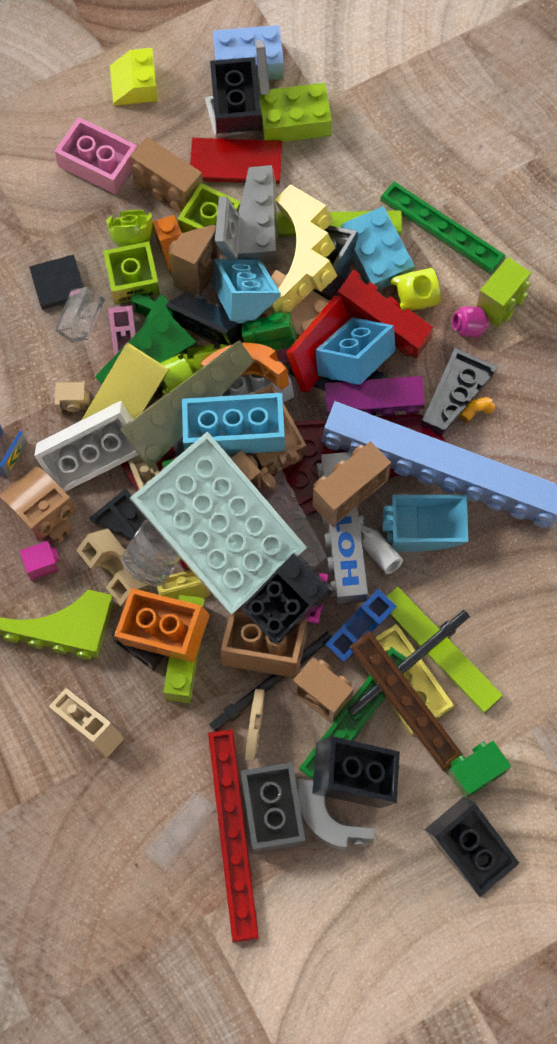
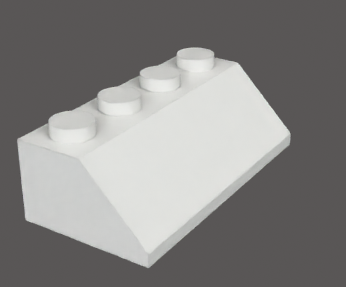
[34,401,138,492]

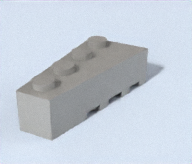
[237,165,279,264]

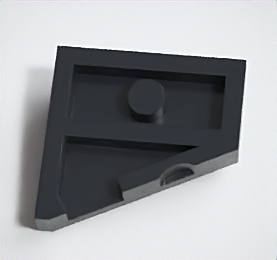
[89,488,155,542]

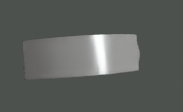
[298,779,375,852]

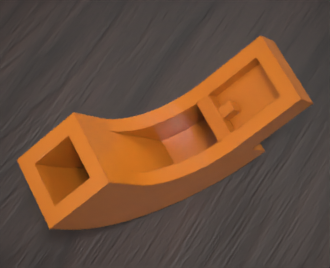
[200,343,289,390]

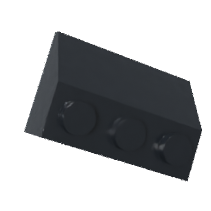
[166,293,244,346]

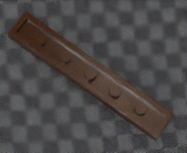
[349,631,463,771]

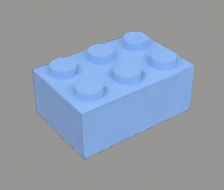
[213,25,284,81]

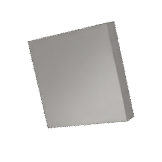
[255,40,270,95]
[215,197,241,261]

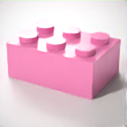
[54,117,137,195]

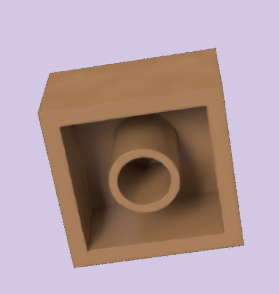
[293,657,353,724]

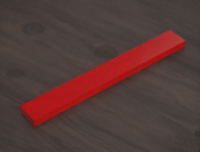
[208,729,259,943]

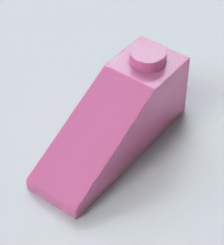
[108,305,136,356]

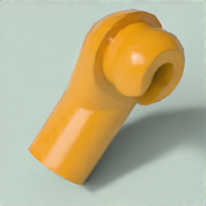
[459,397,495,423]

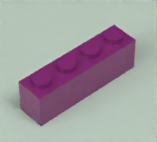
[325,376,424,416]

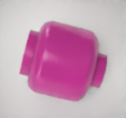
[452,306,489,337]

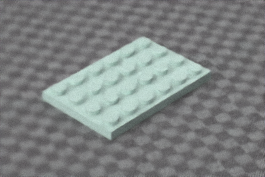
[130,432,307,615]

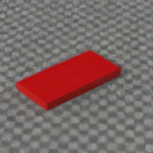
[190,137,282,184]
[286,296,350,392]

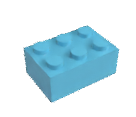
[341,206,415,291]

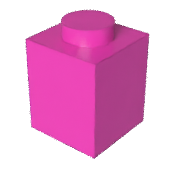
[20,541,60,581]

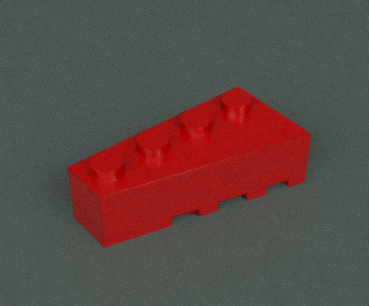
[338,270,433,359]

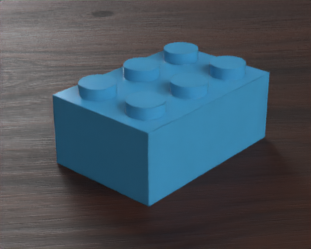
[315,317,396,385]

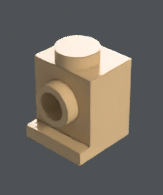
[55,382,91,414]

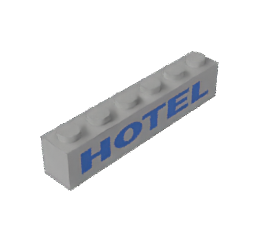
[317,452,368,604]

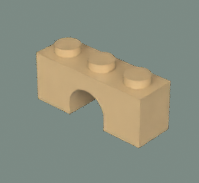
[76,528,152,606]

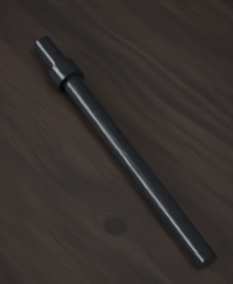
[347,610,470,716]
[209,631,333,732]

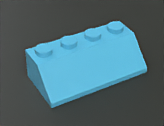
[212,259,280,323]
[182,393,286,455]

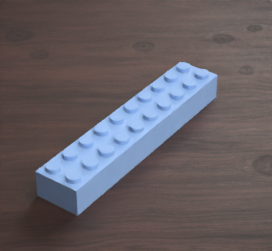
[321,401,557,528]

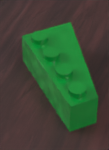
[94,308,196,384]

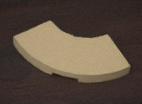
[245,689,265,761]

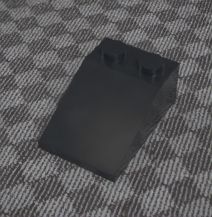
[312,226,359,301]
[424,796,520,897]

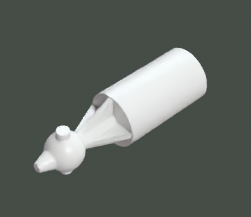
[359,515,403,574]

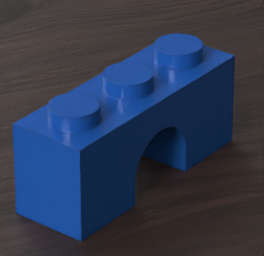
[324,589,397,663]

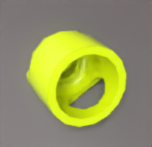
[390,268,441,311]

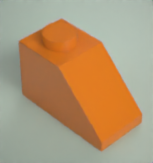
[153,215,182,274]

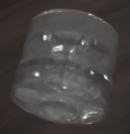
[121,520,181,586]

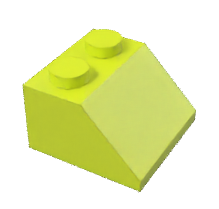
[110,48,158,106]

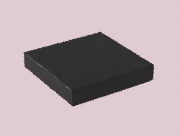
[29,254,87,310]

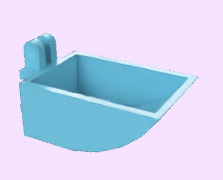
[382,495,469,552]

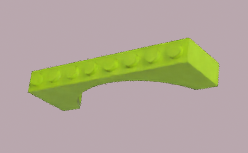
[0,590,115,660]

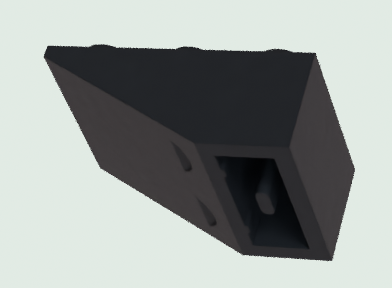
[241,553,336,644]

